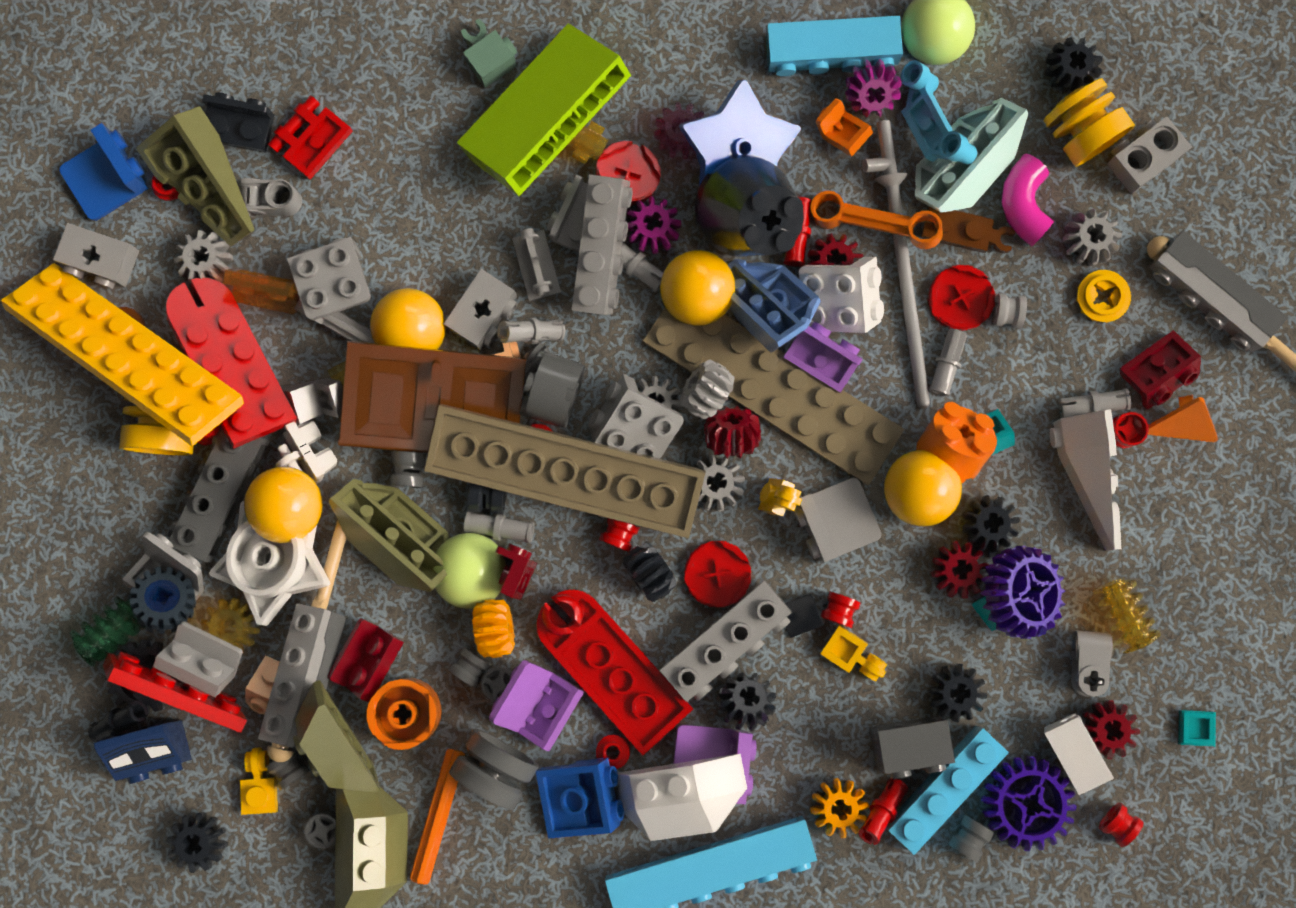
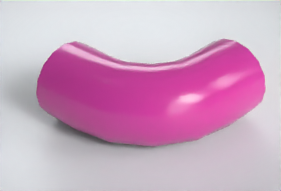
[1001,154,1054,247]

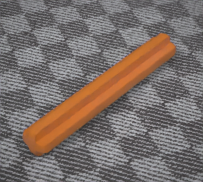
[410,749,465,885]

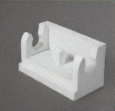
[1044,713,1114,795]

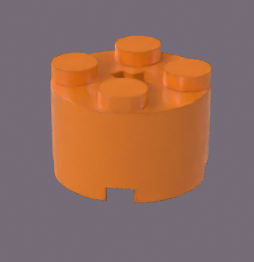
[916,402,997,483]
[367,678,442,750]

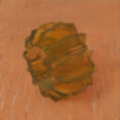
[200,598,260,652]

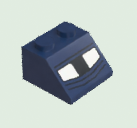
[94,720,192,784]

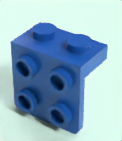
[59,123,149,221]

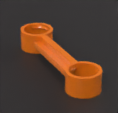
[811,191,943,249]

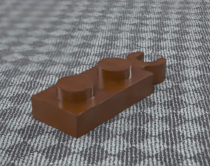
[921,206,1015,254]

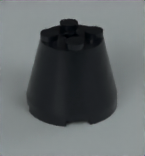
[695,155,804,257]

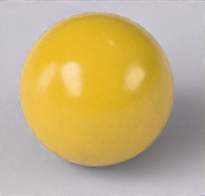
[660,250,735,326]
[370,288,446,350]
[884,450,962,527]
[244,467,323,543]

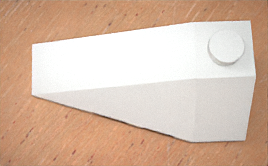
[1050,409,1121,551]

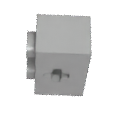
[53,223,139,289]
[444,269,518,351]

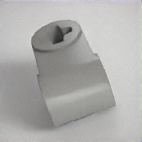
[237,178,302,218]
[1071,630,1113,697]

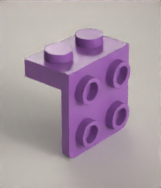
[489,660,584,751]
[673,724,757,805]

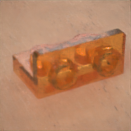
[223,268,300,314]

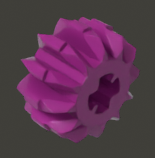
[845,59,902,118]
[627,196,681,254]

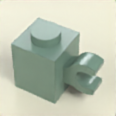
[461,19,517,88]

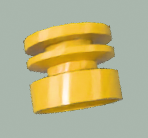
[1043,78,1135,167]
[119,397,194,456]

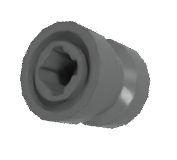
[389,451,425,488]
[947,814,995,863]

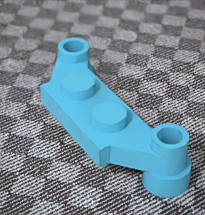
[901,60,977,165]

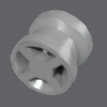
[993,293,1027,329]

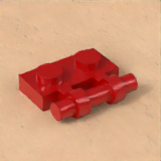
[267,95,353,180]

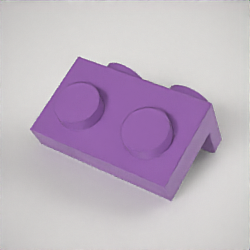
[783,321,863,393]

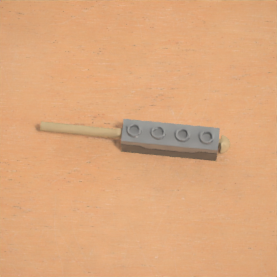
[1147,231,1296,372]
[258,520,347,762]

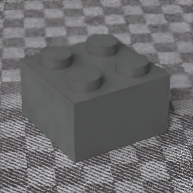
[869,716,955,779]

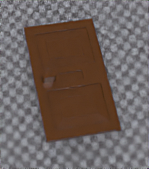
[337,341,526,453]

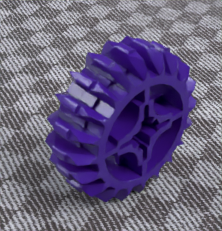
[980,546,1066,639]
[981,756,1077,852]

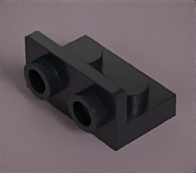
[202,92,275,153]

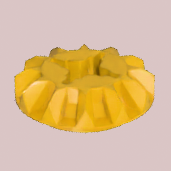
[1076,270,1131,323]

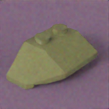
[329,479,449,592]
[293,680,380,792]
[335,787,408,908]

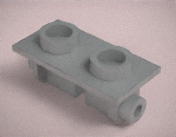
[512,228,561,301]

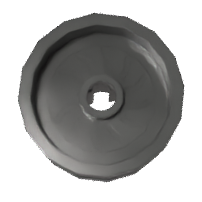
[449,728,539,810]

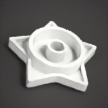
[209,501,330,626]

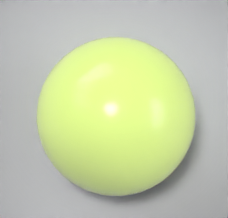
[901,0,975,65]
[433,533,507,609]

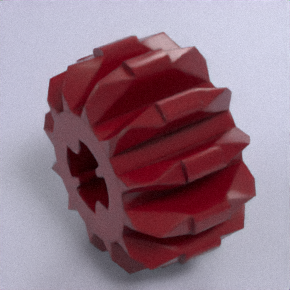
[807,233,864,265]
[704,406,761,459]
[930,541,989,599]
[1082,700,1140,760]

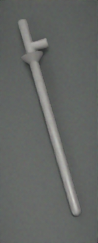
[862,120,930,409]

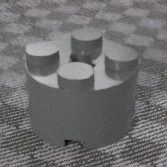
[520,350,585,428]

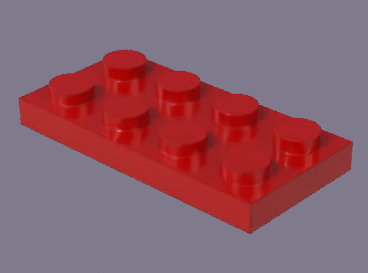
[103,652,247,733]

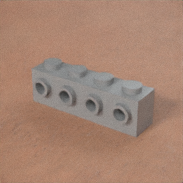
[572,174,633,315]
[660,580,792,702]

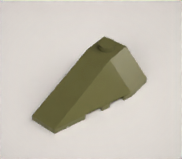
[136,106,255,247]

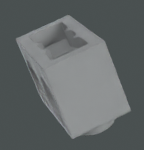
[1107,116,1192,195]

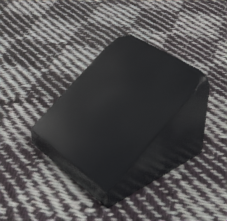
[785,593,824,638]

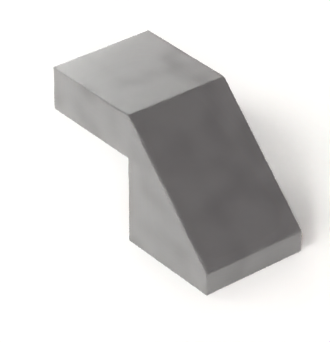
[281,378,343,424]

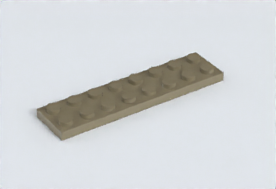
[643,307,905,486]
[424,404,706,538]

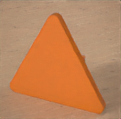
[1148,395,1218,442]

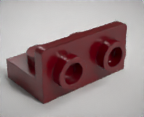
[1120,330,1201,410]
[495,543,537,600]
[328,618,404,703]

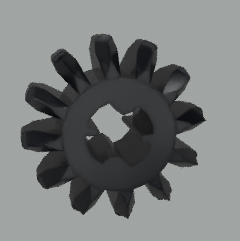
[1045,37,1103,94]
[961,495,1020,553]
[623,542,676,602]
[927,663,987,722]
[718,672,776,731]
[166,812,228,873]

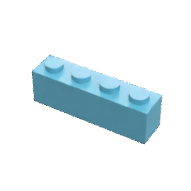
[766,16,903,76]
[886,726,1009,855]

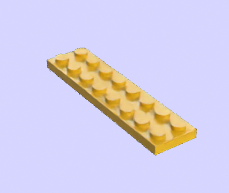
[1,263,244,446]

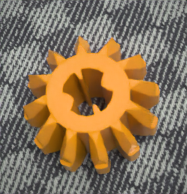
[472,599,515,658]
[810,778,869,838]

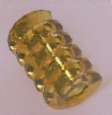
[1092,577,1161,654]

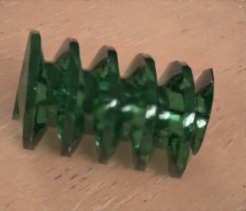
[69,596,146,667]

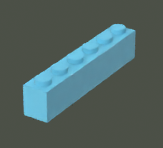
[605,816,817,908]

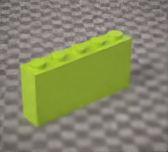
[457,23,631,196]

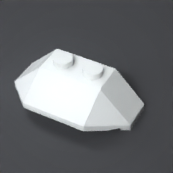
[615,754,747,841]

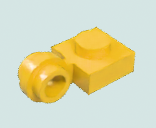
[758,478,802,516]
[820,624,887,681]
[240,747,278,815]

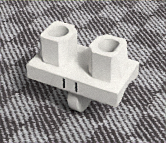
[275,421,337,484]

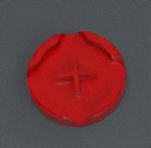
[595,141,661,206]
[928,265,995,331]
[684,541,751,608]

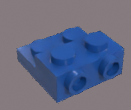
[536,758,625,839]

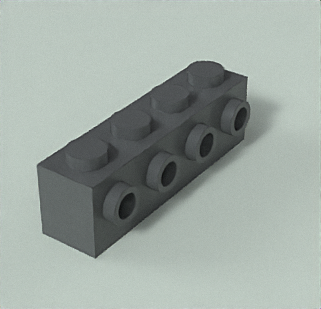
[168,427,270,563]

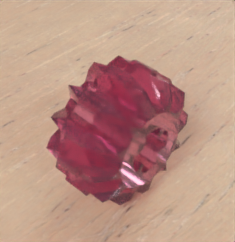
[654,101,704,160]

